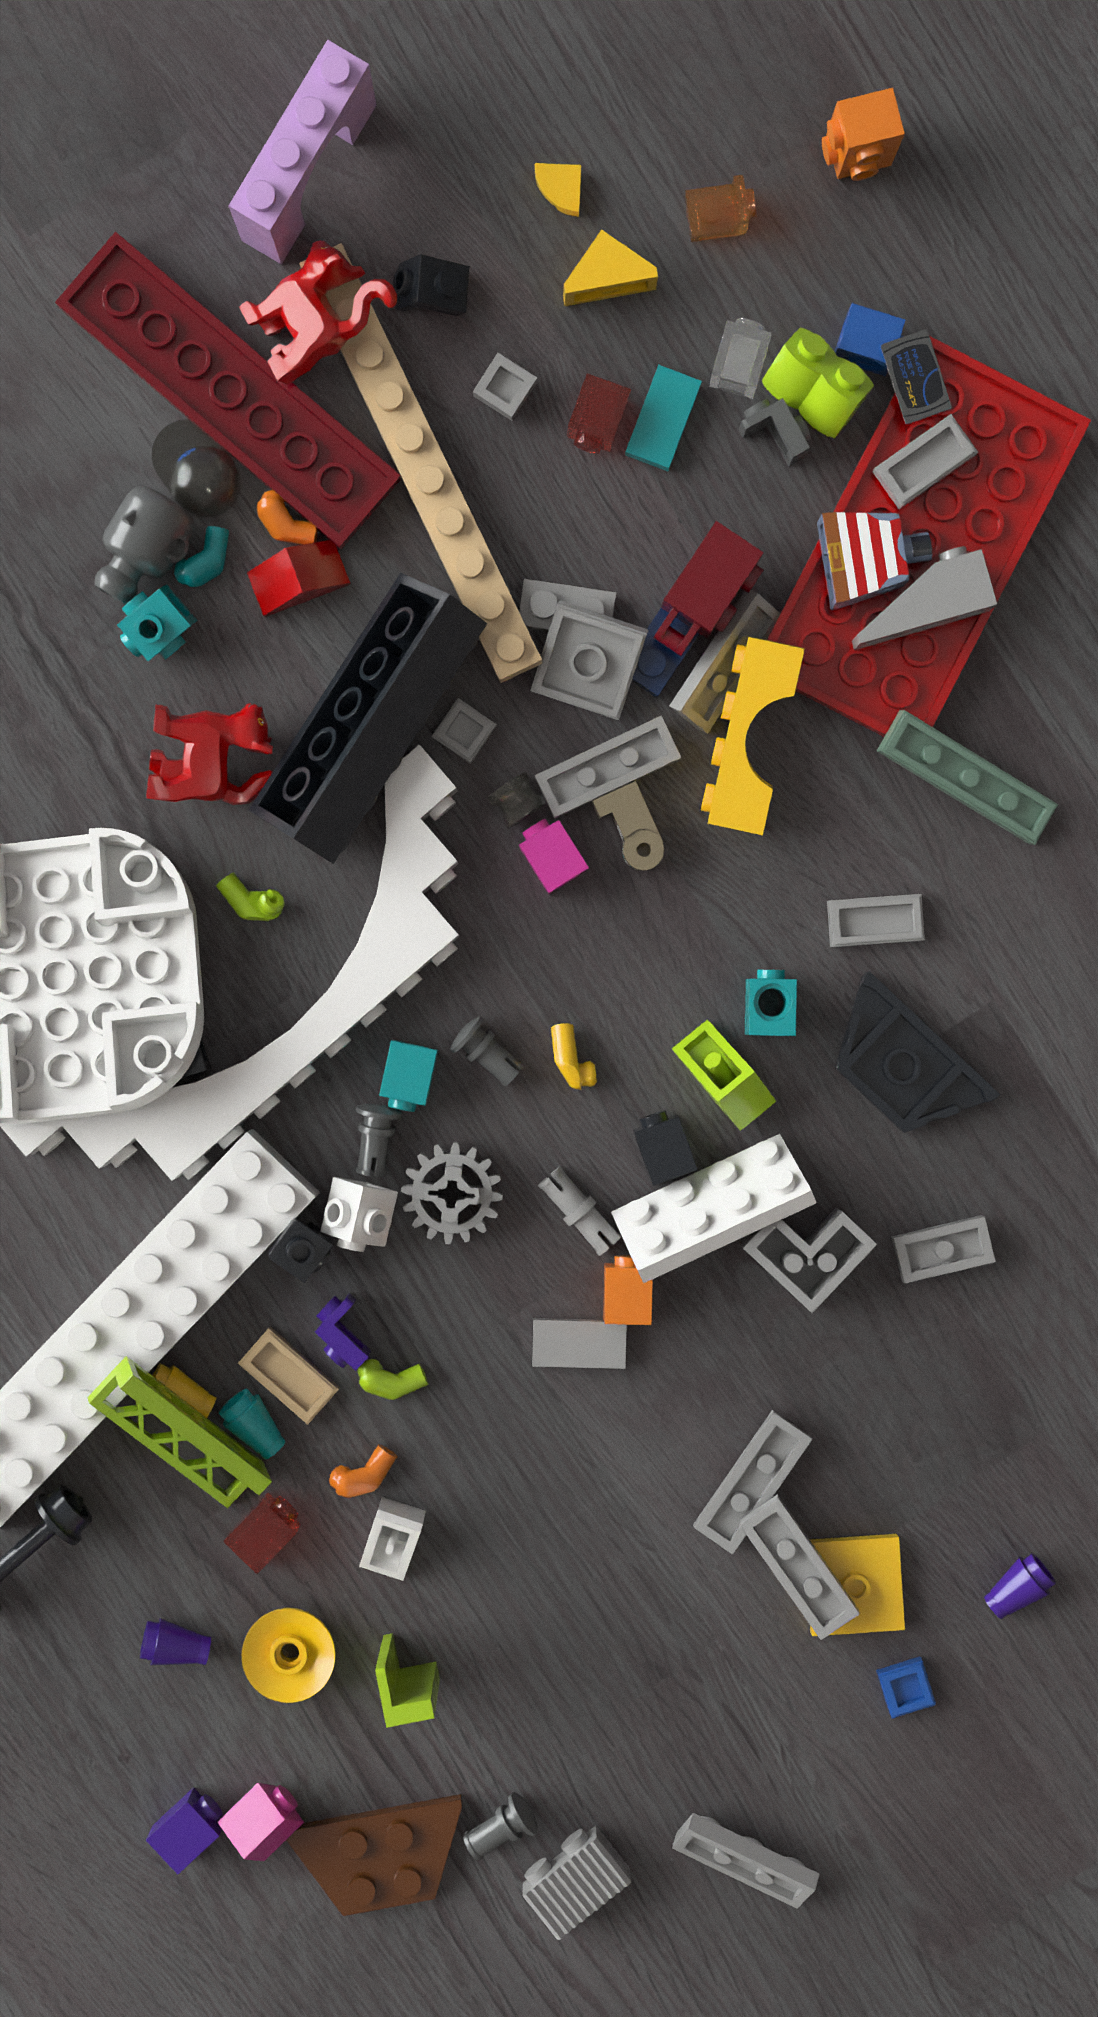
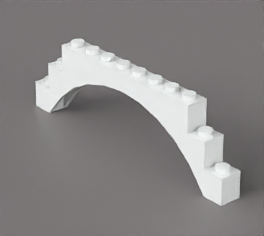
[0,745,459,1181]

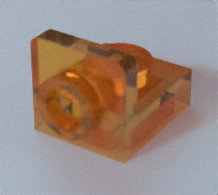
[684,175,756,242]

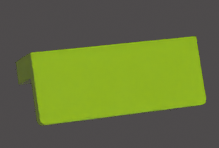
[375,1633,440,1728]

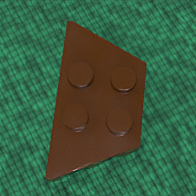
[286,1794,463,1916]

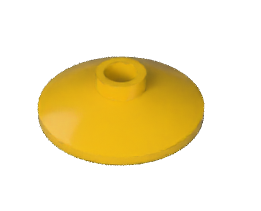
[241,1608,336,1703]

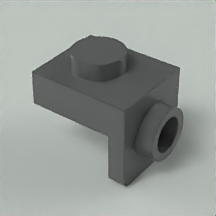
[738,398,812,466]

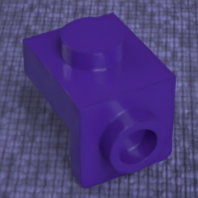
[315,1293,371,1371]

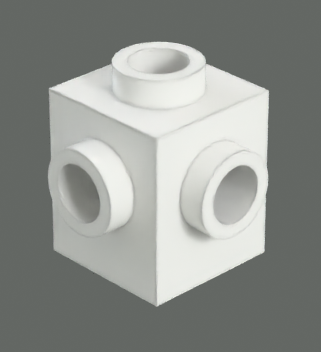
[320,1177,398,1252]

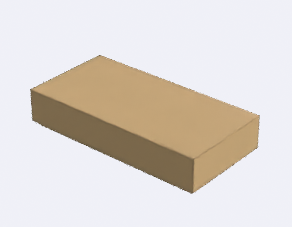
[238,1327,340,1425]

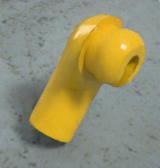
[551,1023,597,1090]

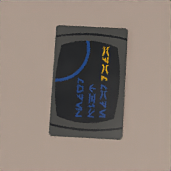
[881,329,952,424]

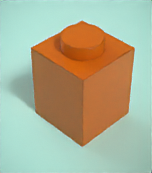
[603,1255,653,1325]

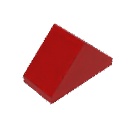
[247,540,351,617]

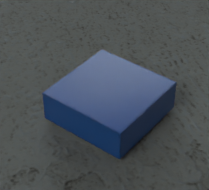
[876,1656,936,1719]

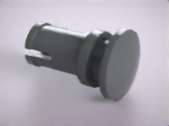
[450,1015,524,1087]
[356,1104,403,1177]
[463,1792,538,1860]

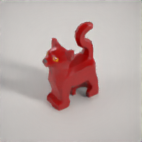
[239,240,397,385]
[146,703,273,805]

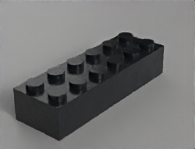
[249,573,488,864]

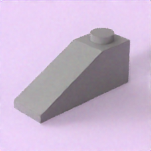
[852,546,997,650]

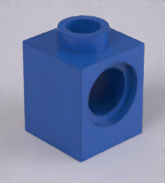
[835,303,906,376]

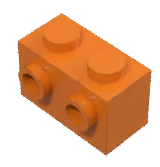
[822,88,905,181]

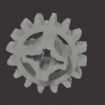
[401,1142,503,1244]

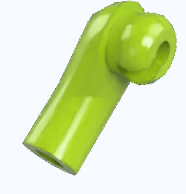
[216,872,284,921]
[357,1359,429,1400]

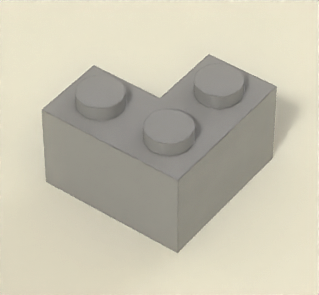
[739,1208,877,1313]

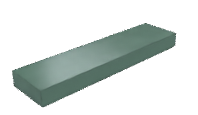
[877,710,1058,845]

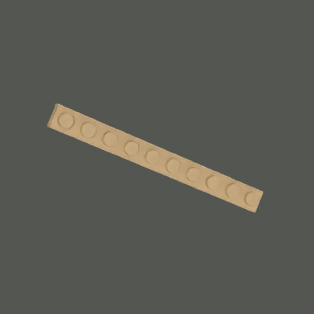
[299,243,542,683]

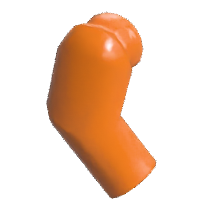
[257,490,318,545]
[329,1444,398,1498]

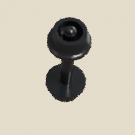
[0,1485,92,1611]

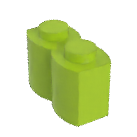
[762,327,874,438]

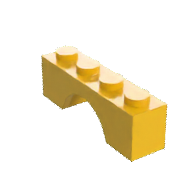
[701,636,804,835]

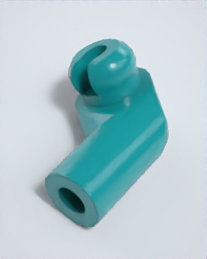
[174,526,230,587]

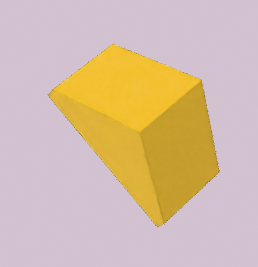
[563,229,658,306]

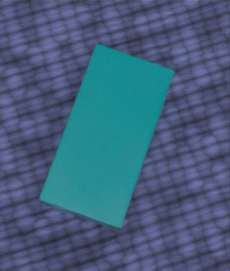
[625,364,702,471]

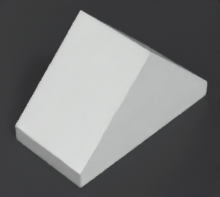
[359,1497,426,1581]

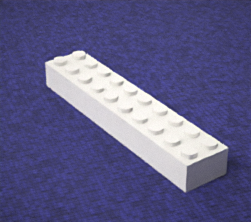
[0,1129,320,1528]

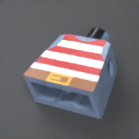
[817,512,932,610]

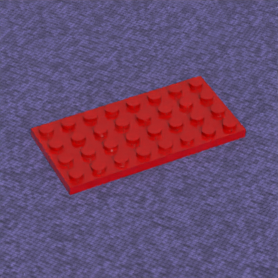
[767,336,1091,737]

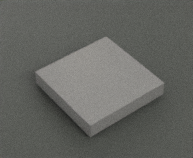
[530,600,648,720]

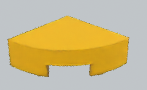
[535,163,581,217]

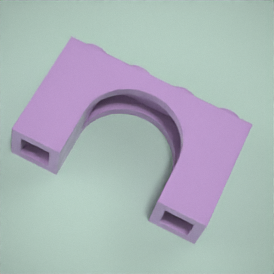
[229,40,376,265]

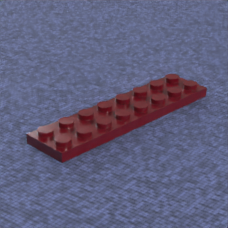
[55,231,402,550]

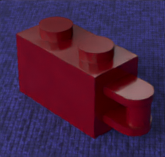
[654,521,764,656]

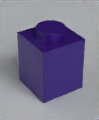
[146,1787,223,1875]

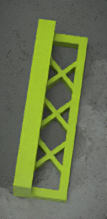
[87,1356,272,1508]

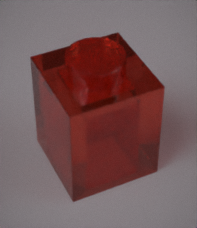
[567,373,631,454]
[223,1492,301,1574]

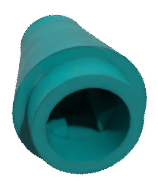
[219,1389,286,1460]

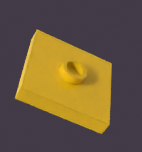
[810,1534,905,1636]

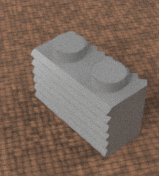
[523,1825,631,1940]

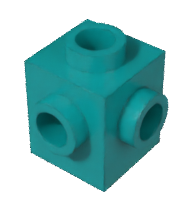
[117,584,198,661]

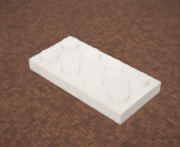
[611,1134,816,1283]

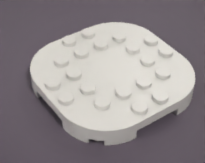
[0,828,204,1124]

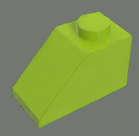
[672,1019,776,1131]

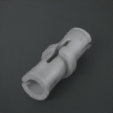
[538,1166,621,1256]

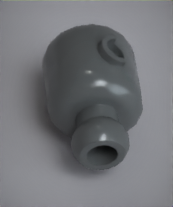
[95,486,194,605]

